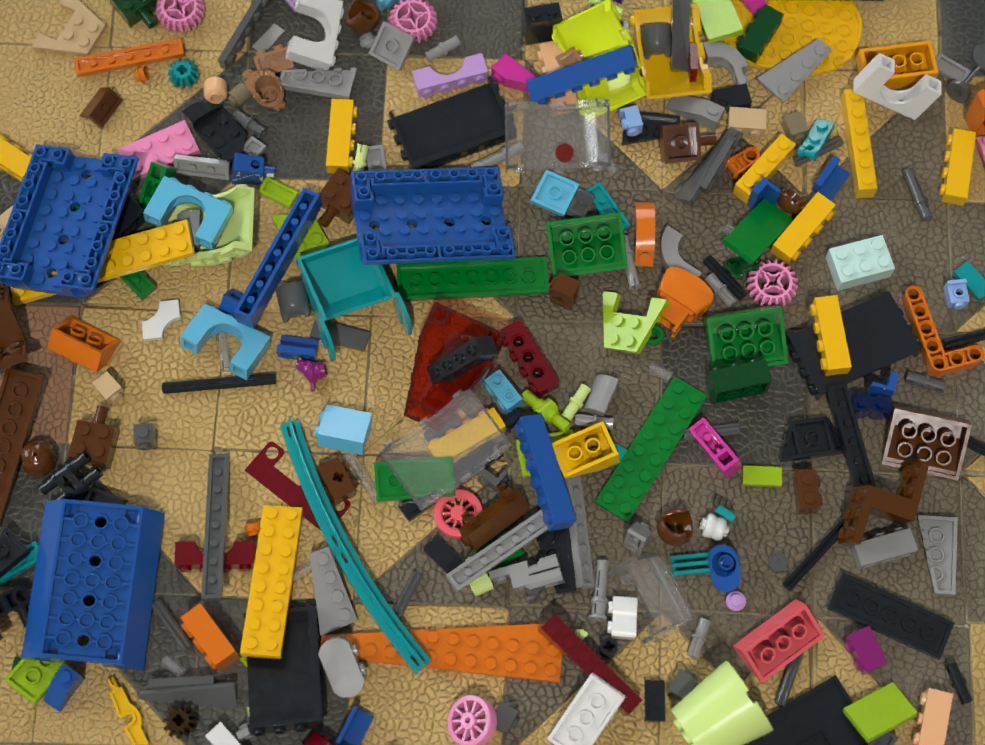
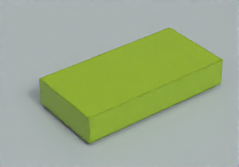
[258,177,299,210]
[742,465,782,488]

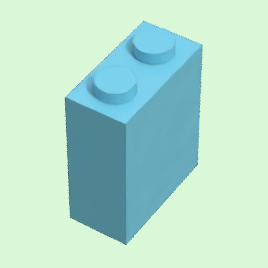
[314,404,372,455]

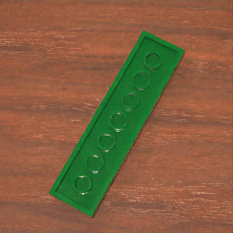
[396,257,549,301]
[595,376,708,523]

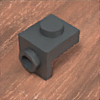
[566,188,595,218]
[477,467,509,491]

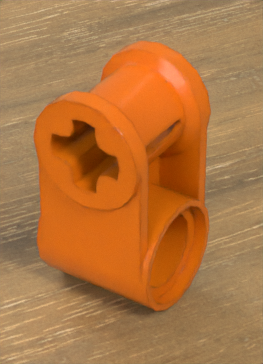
[725,147,760,180]

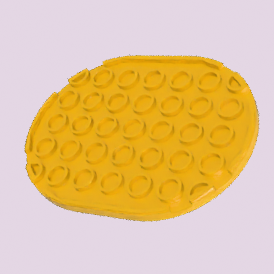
[723,0,862,76]

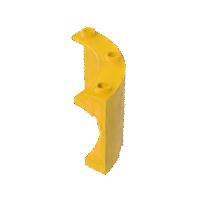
[630,3,712,100]

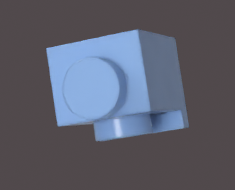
[618,105,643,137]
[943,279,970,310]

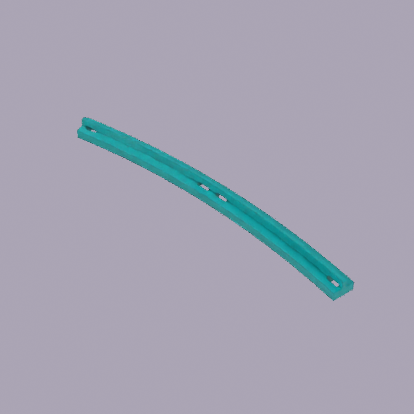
[280,420,431,675]

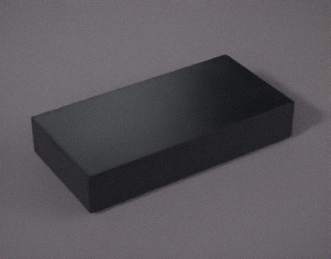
[423,536,464,574]
[644,680,665,722]

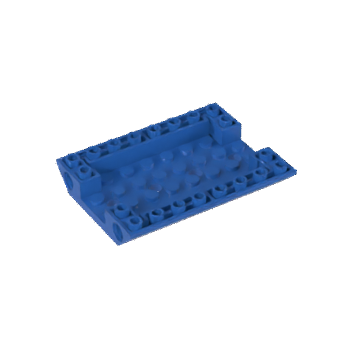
[0,144,139,298]
[351,167,516,265]
[21,499,165,670]

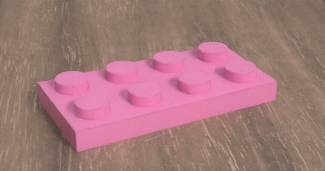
[117,120,200,182]

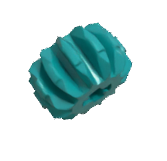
[168,58,199,90]

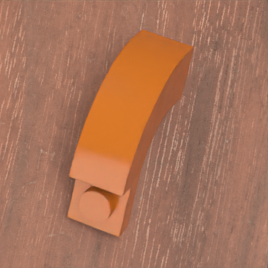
[634,202,655,267]

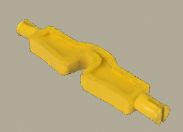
[107,677,150,745]

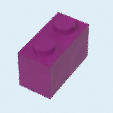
[844,626,888,675]

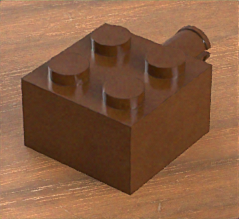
[658,122,717,163]
[317,168,354,228]
[68,405,120,469]

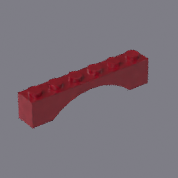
[538,614,642,716]

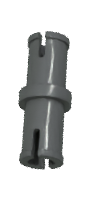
[232,109,267,138]
[905,371,946,393]

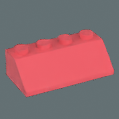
[733,599,825,683]

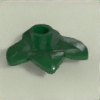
[724,257,759,279]

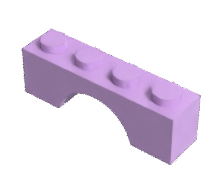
[412,53,488,98]

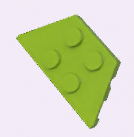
[271,214,330,262]

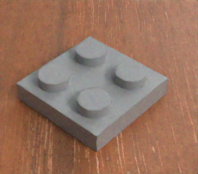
[369,21,416,71]

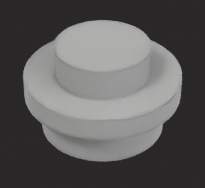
[359,32,376,48]

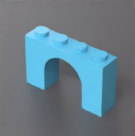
[143,176,233,250]
[180,304,271,380]

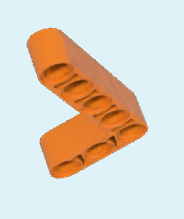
[902,286,985,377]

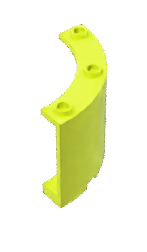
[551,0,647,121]

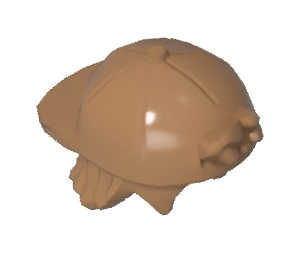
[246,70,286,111]

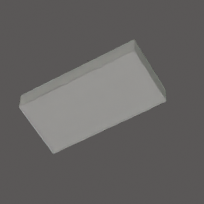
[936,53,971,82]

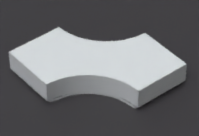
[142,299,181,341]

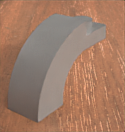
[703,41,748,85]
[660,225,702,278]

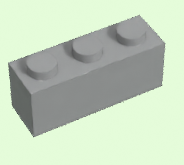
[850,527,918,570]

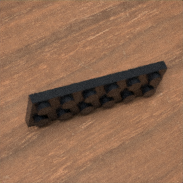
[827,572,954,660]

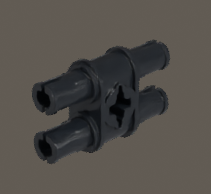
[38,451,104,501]

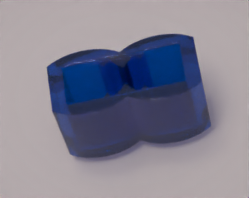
[851,393,892,420]

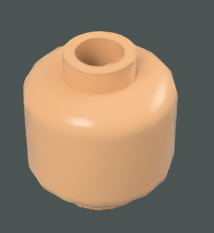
[204,77,227,104]

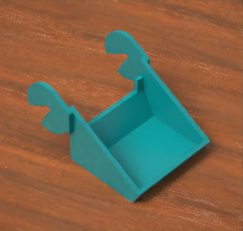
[296,238,412,361]

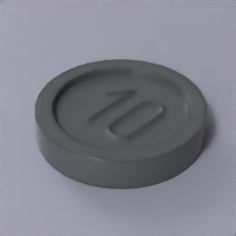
[768,552,788,572]

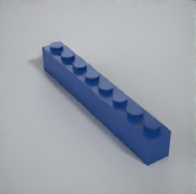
[234,188,322,329]

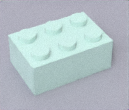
[825,235,895,291]

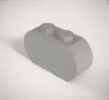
[319,636,367,698]

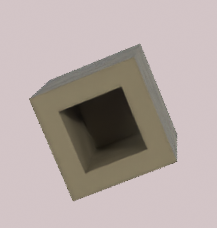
[781,111,809,143]

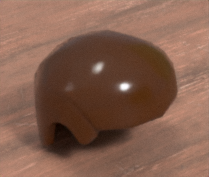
[778,188,806,214]

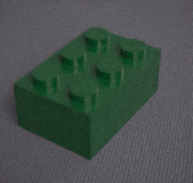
[705,359,772,405]

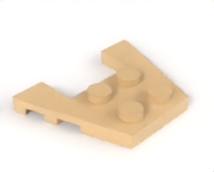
[32,0,107,56]

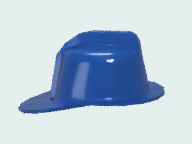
[708,545,741,592]

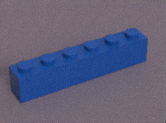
[525,45,639,105]
[514,414,577,531]

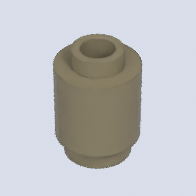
[227,81,252,107]

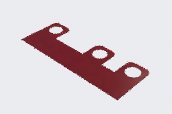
[244,442,351,531]

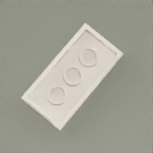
[547,672,626,745]

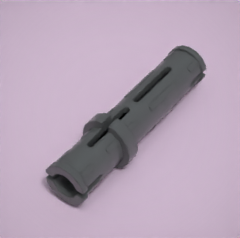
[902,167,933,222]

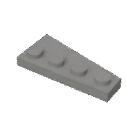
[756,38,832,103]
[279,68,357,99]
[917,515,958,596]
[310,547,358,636]

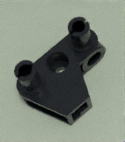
[0,585,30,640]

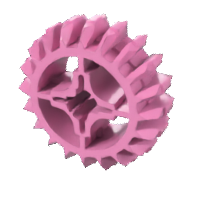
[156,0,205,34]
[389,0,437,44]
[747,259,798,307]

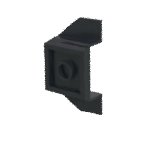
[182,102,248,162]

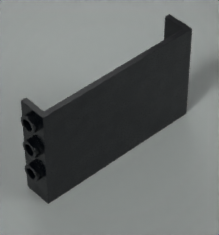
[387,76,515,169]
[786,291,922,401]
[243,606,324,737]

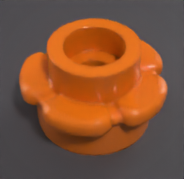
[134,66,149,84]
[244,522,261,537]

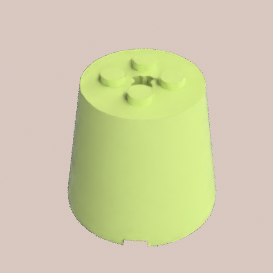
[671,661,773,745]

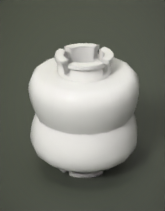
[699,514,730,541]

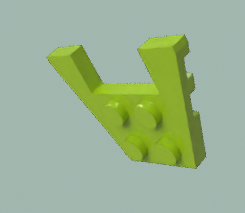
[603,291,670,354]

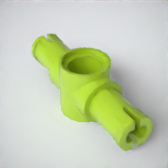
[521,389,571,433]

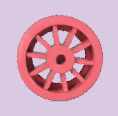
[434,489,483,539]

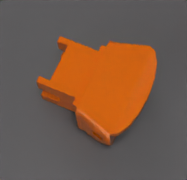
[656,267,714,340]

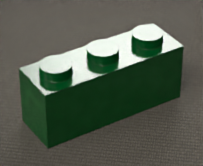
[736,4,784,64]

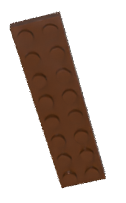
[0,368,45,528]

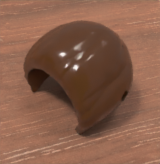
[345,0,380,34]
[21,441,56,478]
[657,509,693,546]

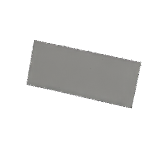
[252,23,285,51]

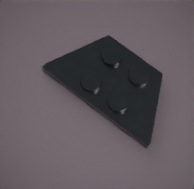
[780,416,845,463]

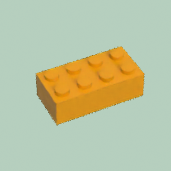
[856,41,939,88]

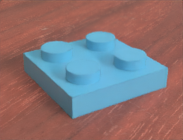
[530,170,580,217]

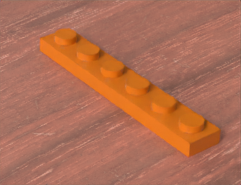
[74,38,185,77]

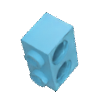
[484,369,523,416]

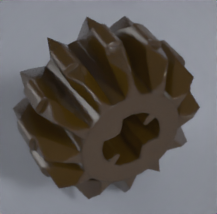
[162,704,198,740]

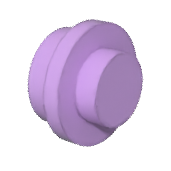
[726,591,746,611]

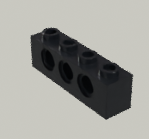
[427,336,498,385]

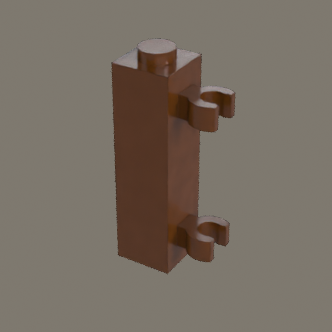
[458,483,530,550]

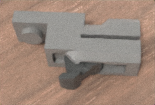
[488,554,565,603]

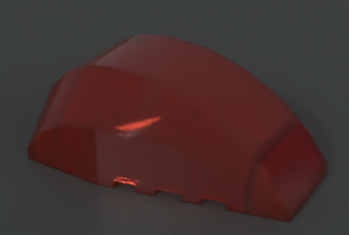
[404,302,506,432]

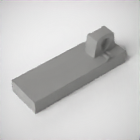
[174,154,231,180]

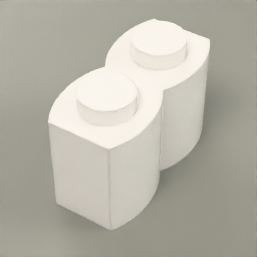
[607,596,637,640]

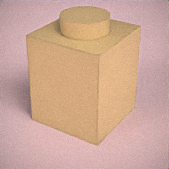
[92,371,125,405]

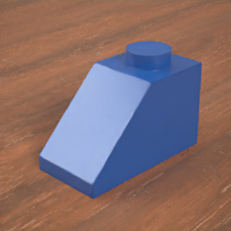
[43,664,85,712]

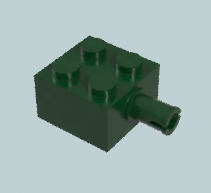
[109,0,158,29]

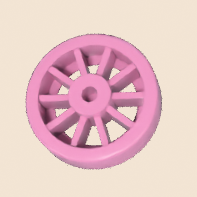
[447,695,497,745]

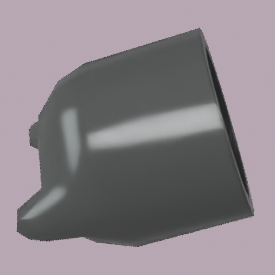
[641,23,671,60]
[276,282,311,323]

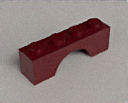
[174,541,257,572]

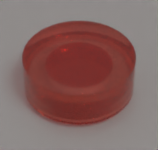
[555,144,574,163]

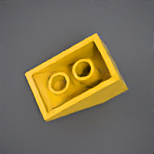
[552,421,620,479]

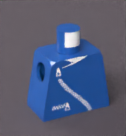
[232,153,275,185]

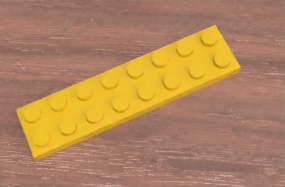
[240,505,303,659]

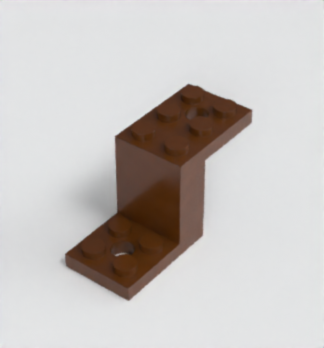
[0,284,28,370]
[838,462,929,546]

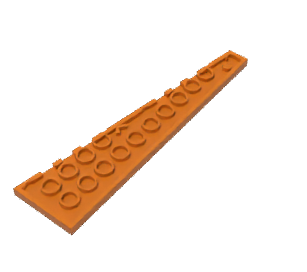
[320,622,566,683]

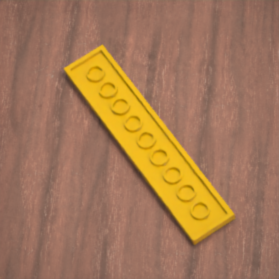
[11,219,195,306]

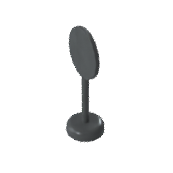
[946,43,985,103]

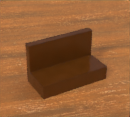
[79,88,123,128]

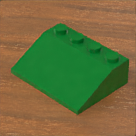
[546,212,628,278]
[703,305,789,369]

